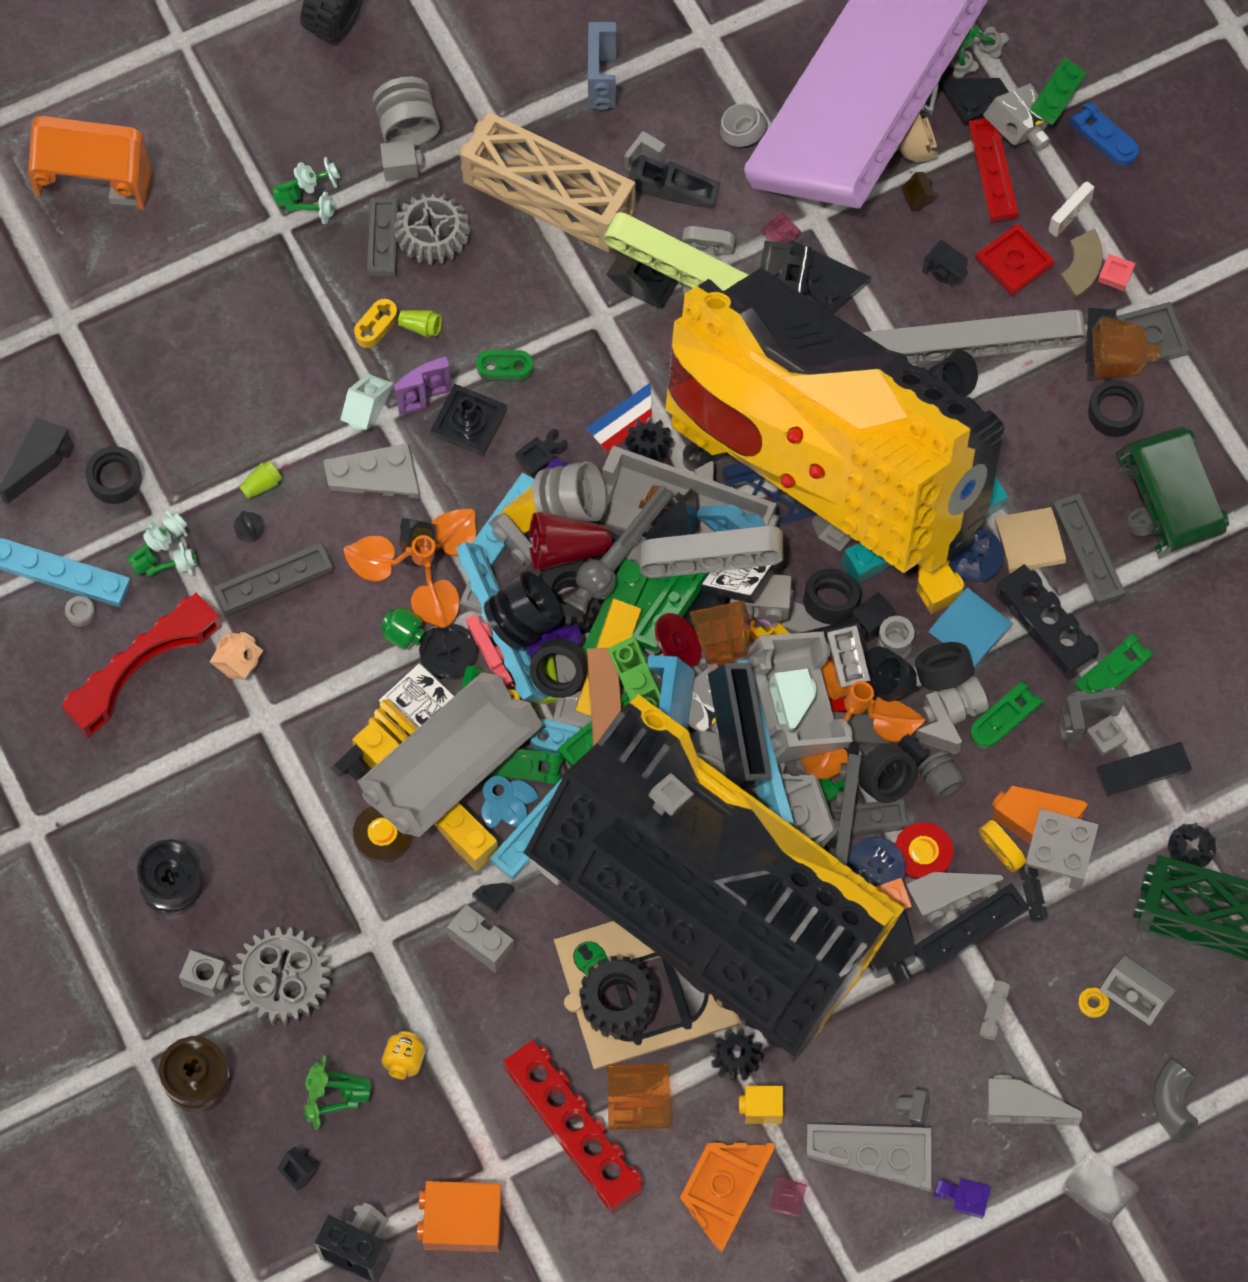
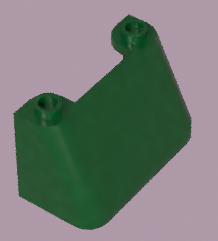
[1116,426,1229,559]

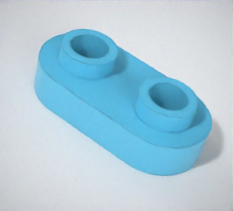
[529,719,580,752]

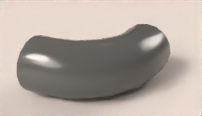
[1153,1058,1198,1143]

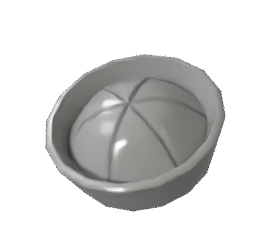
[720,103,767,147]

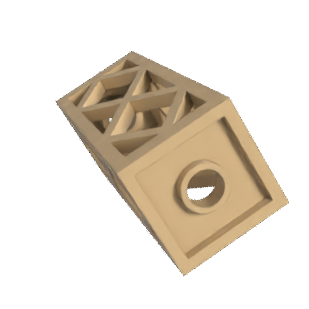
[459,112,635,253]

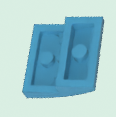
[929,588,1014,669]

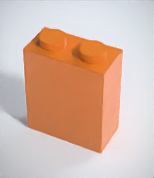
[417,1181,502,1252]

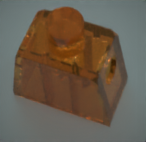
[1092,316,1161,377]
[690,600,751,667]

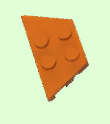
[680,1143,776,1253]

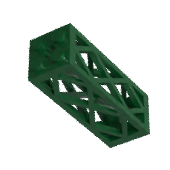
[1133,855,1248,961]

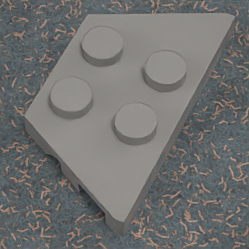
[760,774,837,848]

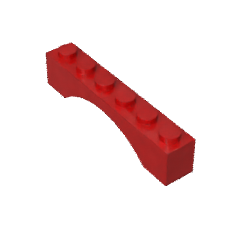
[61,592,222,739]

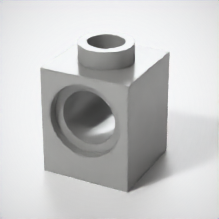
[179,950,229,998]

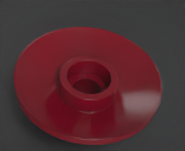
[655,613,701,667]

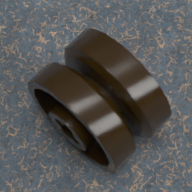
[158,1036,231,1113]

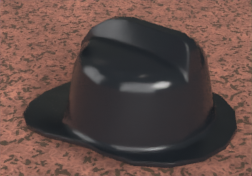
[928,350,978,397]
[864,646,919,702]

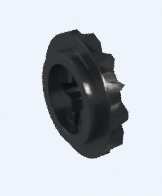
[1168,822,1217,867]

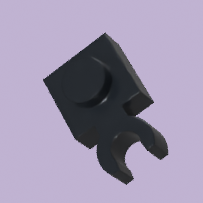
[515,429,568,478]

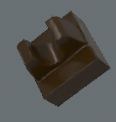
[901,172,939,211]

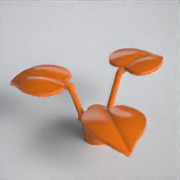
[344,509,476,628]
[800,660,925,779]

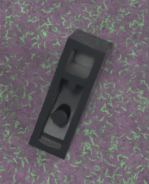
[0,417,72,504]

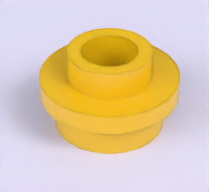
[1078,987,1109,1018]

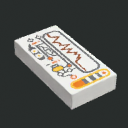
[1049,182,1094,237]

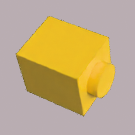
[739,1086,783,1124]

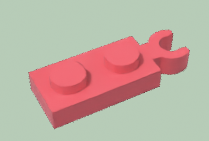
[465,614,514,689]

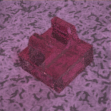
[761,212,801,243]
[769,1177,807,1217]

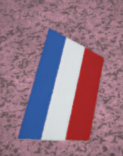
[586,382,652,452]

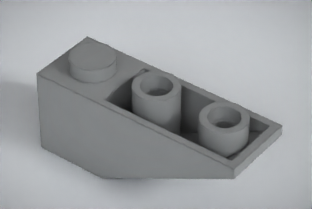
[905,872,1004,925]

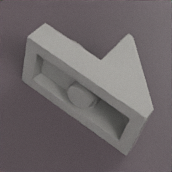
[916,691,962,754]

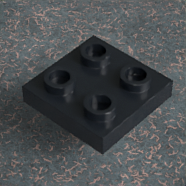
[430,384,507,456]

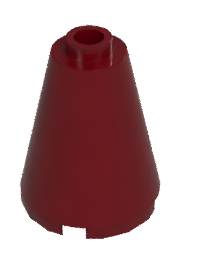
[529,511,612,570]

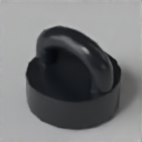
[234,511,264,542]

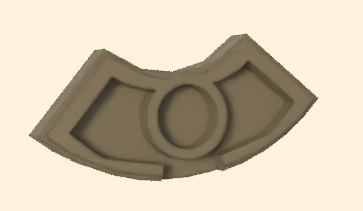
[1060,229,1103,300]

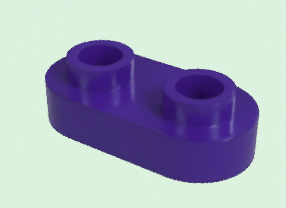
[526,626,583,658]

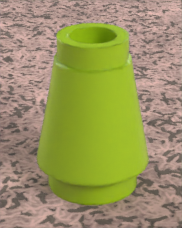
[398,310,442,338]
[239,460,283,500]

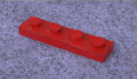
[968,119,1018,222]

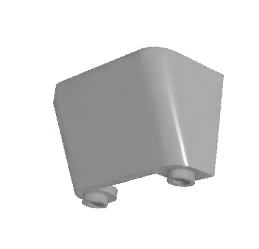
[740,632,853,764]

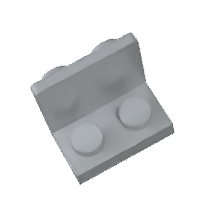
[1026,809,1099,891]

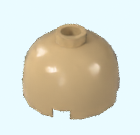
[896,107,938,162]

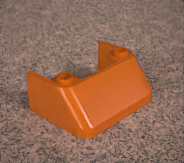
[28,116,152,210]

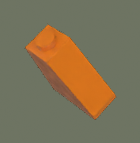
[992,786,1088,844]

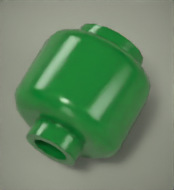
[380,607,426,650]

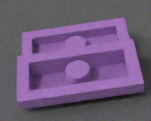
[395,357,452,415]

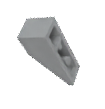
[986,1075,1082,1126]

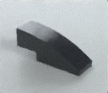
[628,154,720,208]

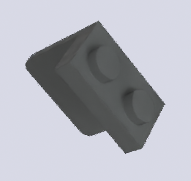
[1058,687,1126,751]

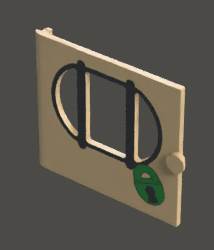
[554,921,742,1070]

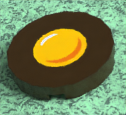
[353,806,413,863]

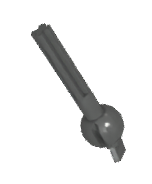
[564,485,674,614]

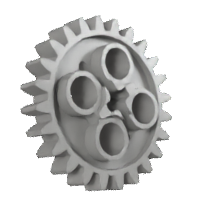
[232,927,331,1026]

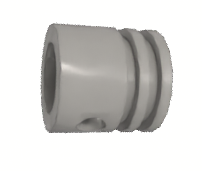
[877,616,915,659]

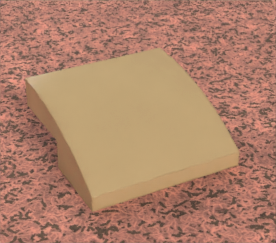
[995,507,1066,573]

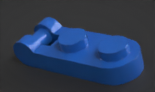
[1068,101,1139,167]

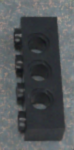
[995,564,1099,681]

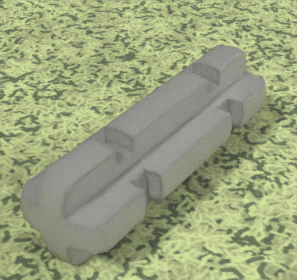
[979,980,1010,1040]

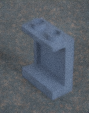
[588,22,617,110]

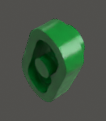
[476,350,533,381]

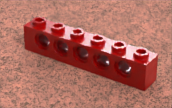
[503,1040,643,1215]

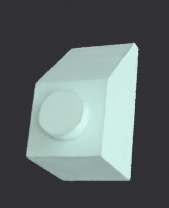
[340,374,394,430]
[768,668,816,732]

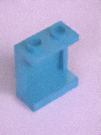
[647,655,695,729]

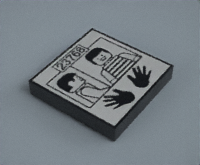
[700,562,781,604]

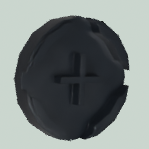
[419,624,478,681]

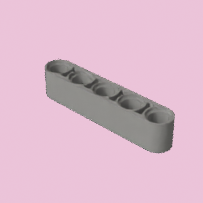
[640,526,783,578]

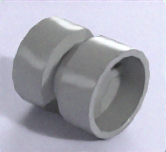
[937,676,989,725]

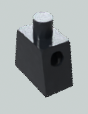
[867,911,916,987]

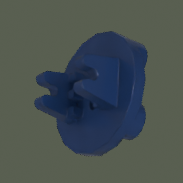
[948,528,1004,584]
[846,837,907,887]

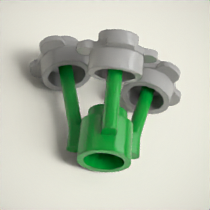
[948,27,1009,78]

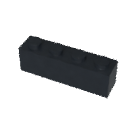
[708,662,772,789]

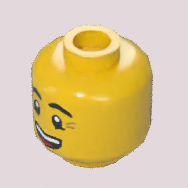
[381,1031,426,1080]

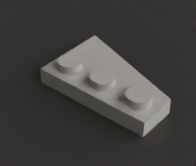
[323,443,419,499]

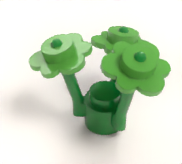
[303,1055,370,1130]

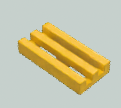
[368,699,418,745]

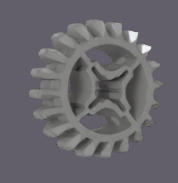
[394,191,470,266]

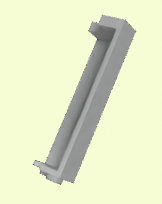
[597,446,779,534]
[358,672,543,837]

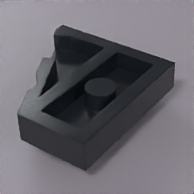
[939,78,1009,126]

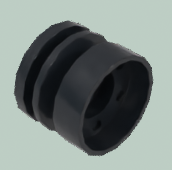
[484,571,563,651]
[137,839,202,915]

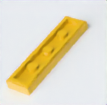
[574,599,641,717]

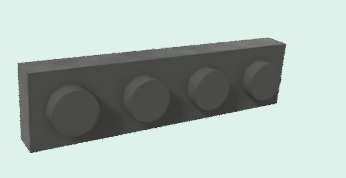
[1052,493,1125,606]
[214,543,333,616]
[828,754,861,865]

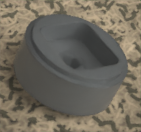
[1127,508,1155,536]

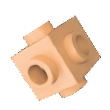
[209,632,263,680]

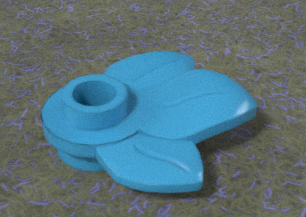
[481,776,538,829]

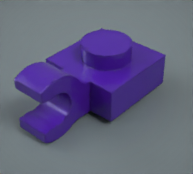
[933,1179,991,1219]

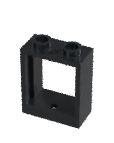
[314,1214,390,1282]

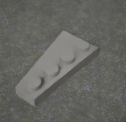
[806,1124,931,1192]

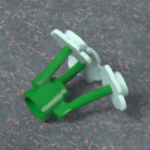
[273,157,340,224]

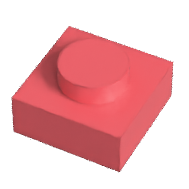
[1098,254,1135,291]

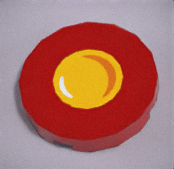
[895,822,953,880]

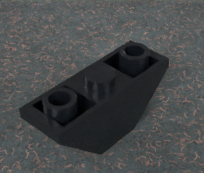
[642,488,697,540]

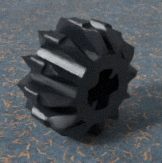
[625,416,673,463]
[710,1029,762,1082]

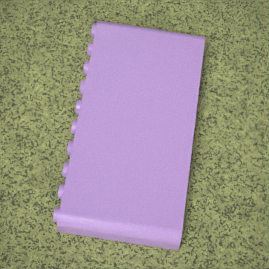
[744,0,988,209]

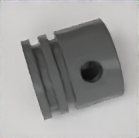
[917,751,966,800]

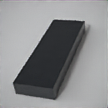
[1097,742,1192,796]

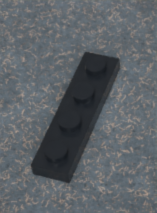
[914,883,1029,974]

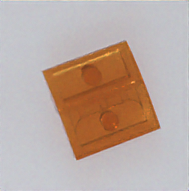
[607,1064,670,1130]

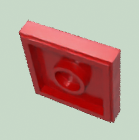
[975,223,1055,297]

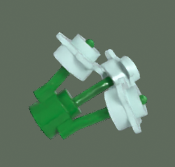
[127,511,197,577]

